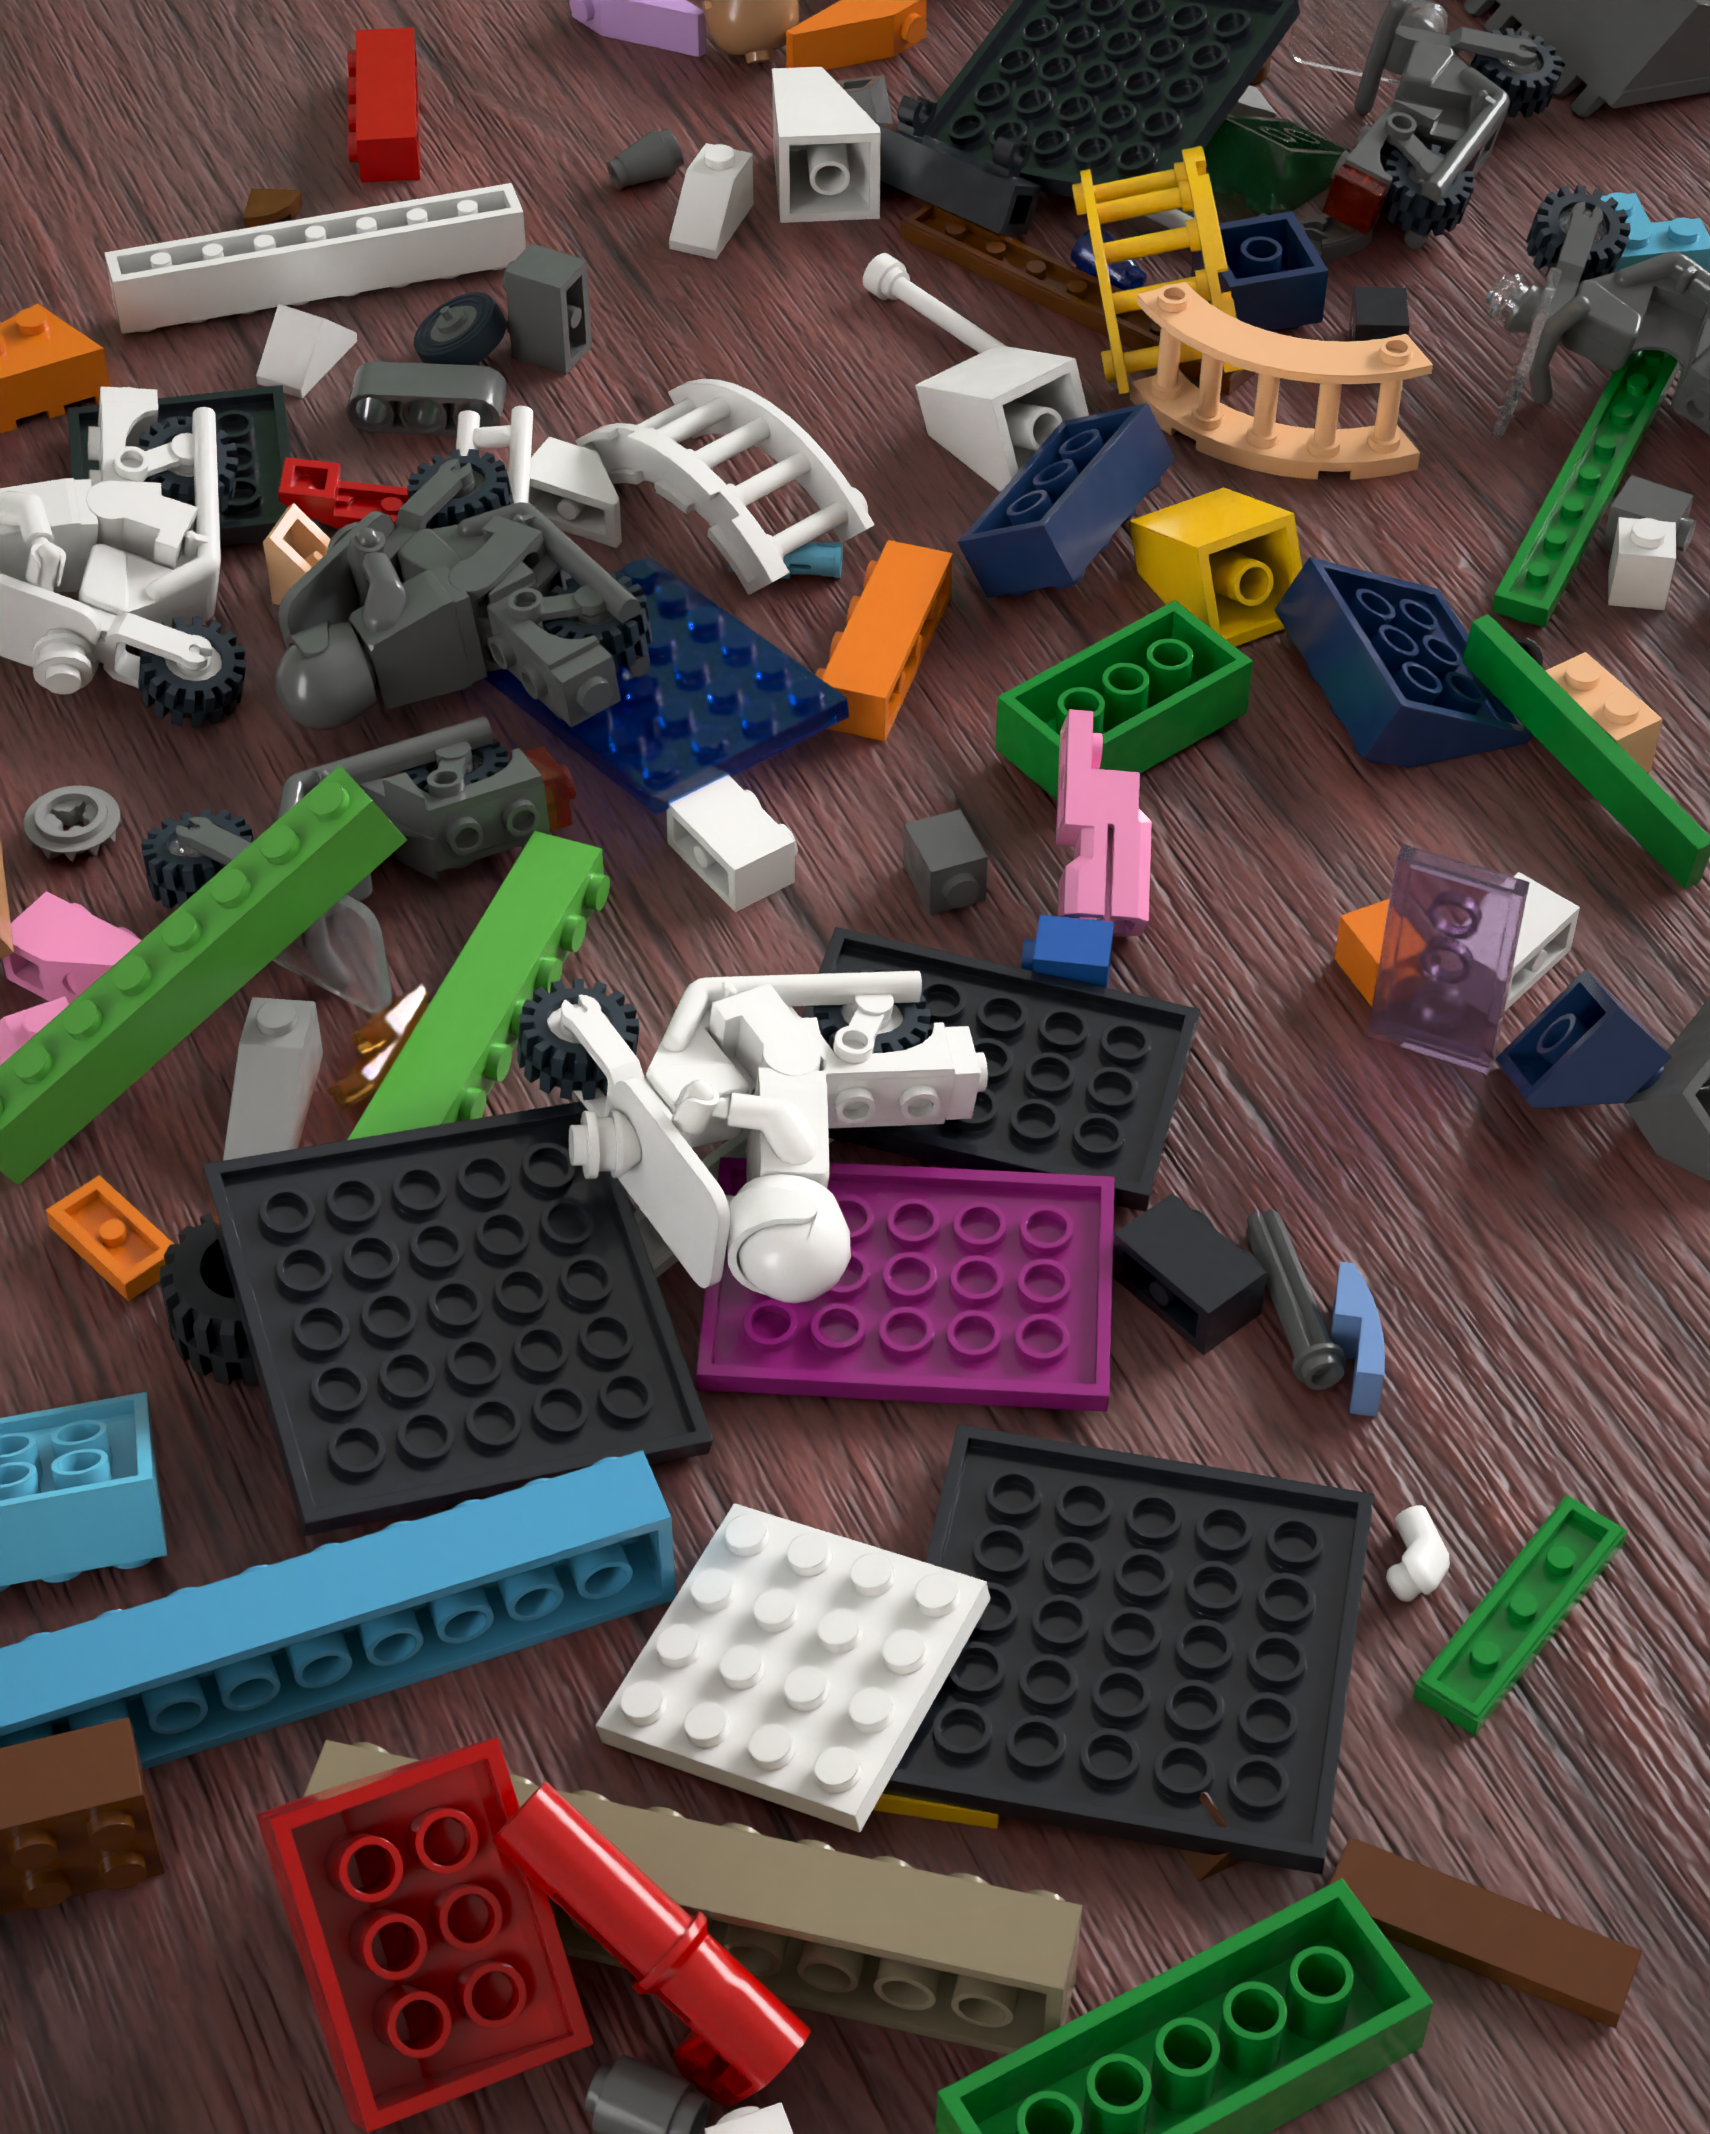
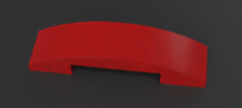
[278,457,409,529]

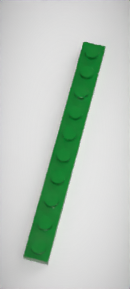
[1491,350,1681,627]

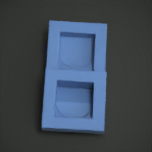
[1330,1262,1385,1417]

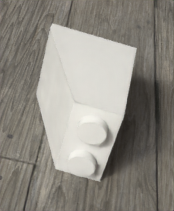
[772,67,881,223]
[915,345,1089,492]

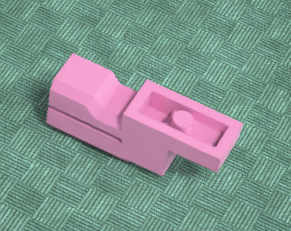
[1056,709,1152,937]

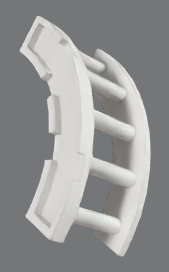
[575,379,875,595]

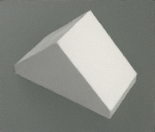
[256,304,357,398]

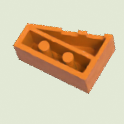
[0,303,111,434]

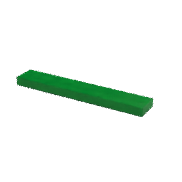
[1462,614,1710,889]

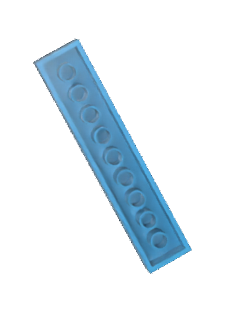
[0,1450,676,1770]

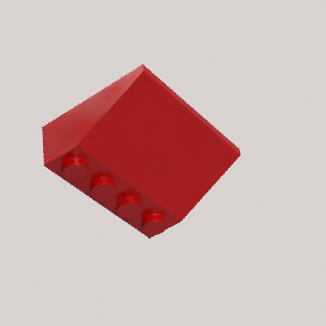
[256,1737,594,2133]

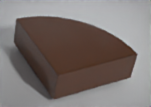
[243,188,303,228]

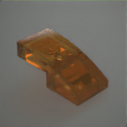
[327,984,429,1110]

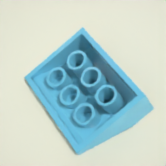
[0,1392,167,1592]

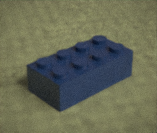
[957,403,1176,598]

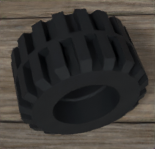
[159,1212,259,1386]

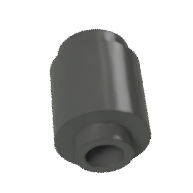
[585,2055,711,2134]

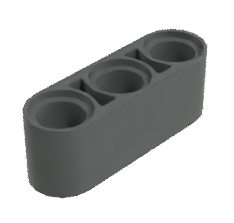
[346,361,507,436]

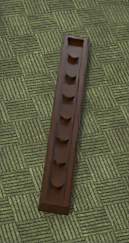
[900,202,1256,395]

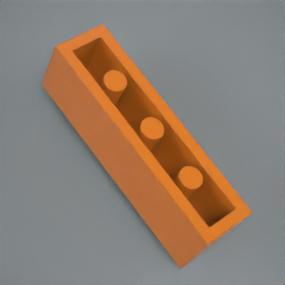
[811,540,953,742]

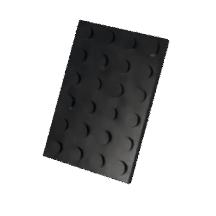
[802,927,1200,1212]

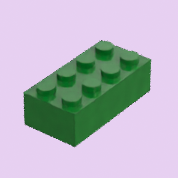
[995,600,1253,800]

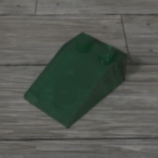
[1203,114,1352,215]

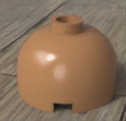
[701,0,799,64]

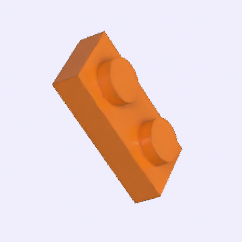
[45,1175,174,1301]

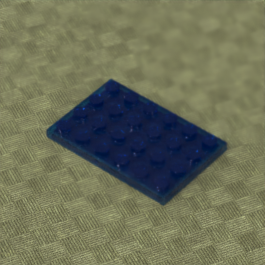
[484,556,849,815]

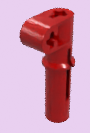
[491,1781,811,2106]

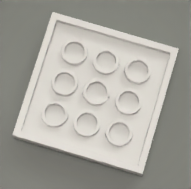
[595,1503,991,1832]

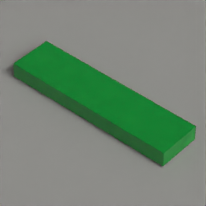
[1413,1495,1628,1736]

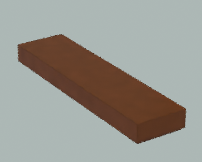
[1329,1836,1642,2028]

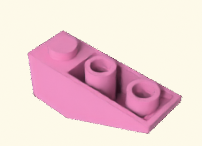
[2,891,142,1004]

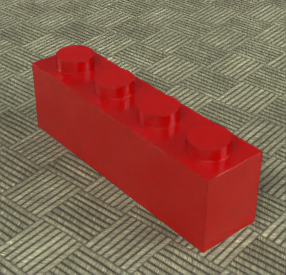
[347,27,420,183]

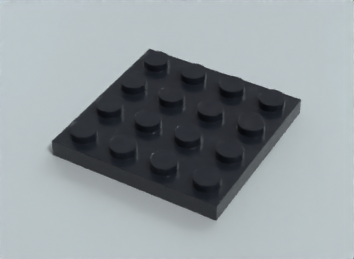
[67,385,292,548]

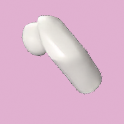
[1386,1505,1450,1602]

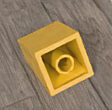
[1129,487,1302,647]

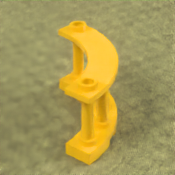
[1072,146,1242,394]

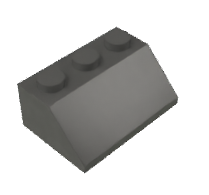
[1624,997,1710,1182]

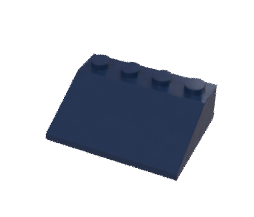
[1274,557,1533,768]

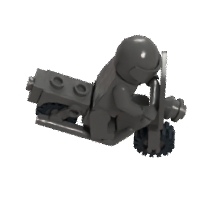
[275,449,653,730]

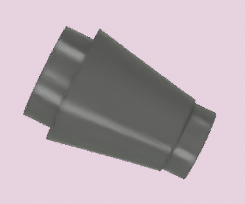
[607,129,684,190]

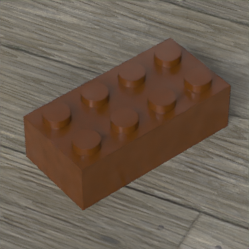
[0,1717,165,1915]

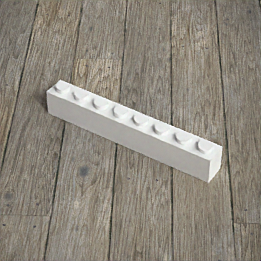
[104,183,526,334]

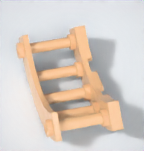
[1130,282,1433,480]

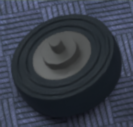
[414,292,507,365]

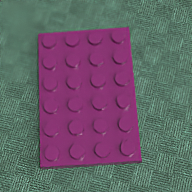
[696,1157,1115,1412]

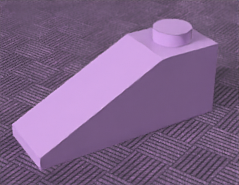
[569,0,706,57]

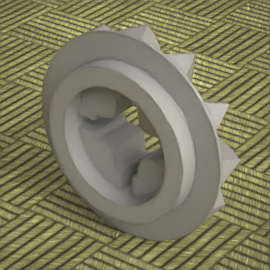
[24,785,122,862]

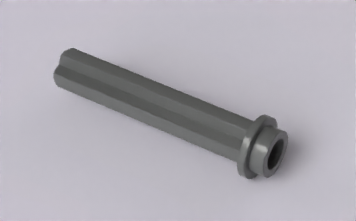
[1246,1209,1347,1390]

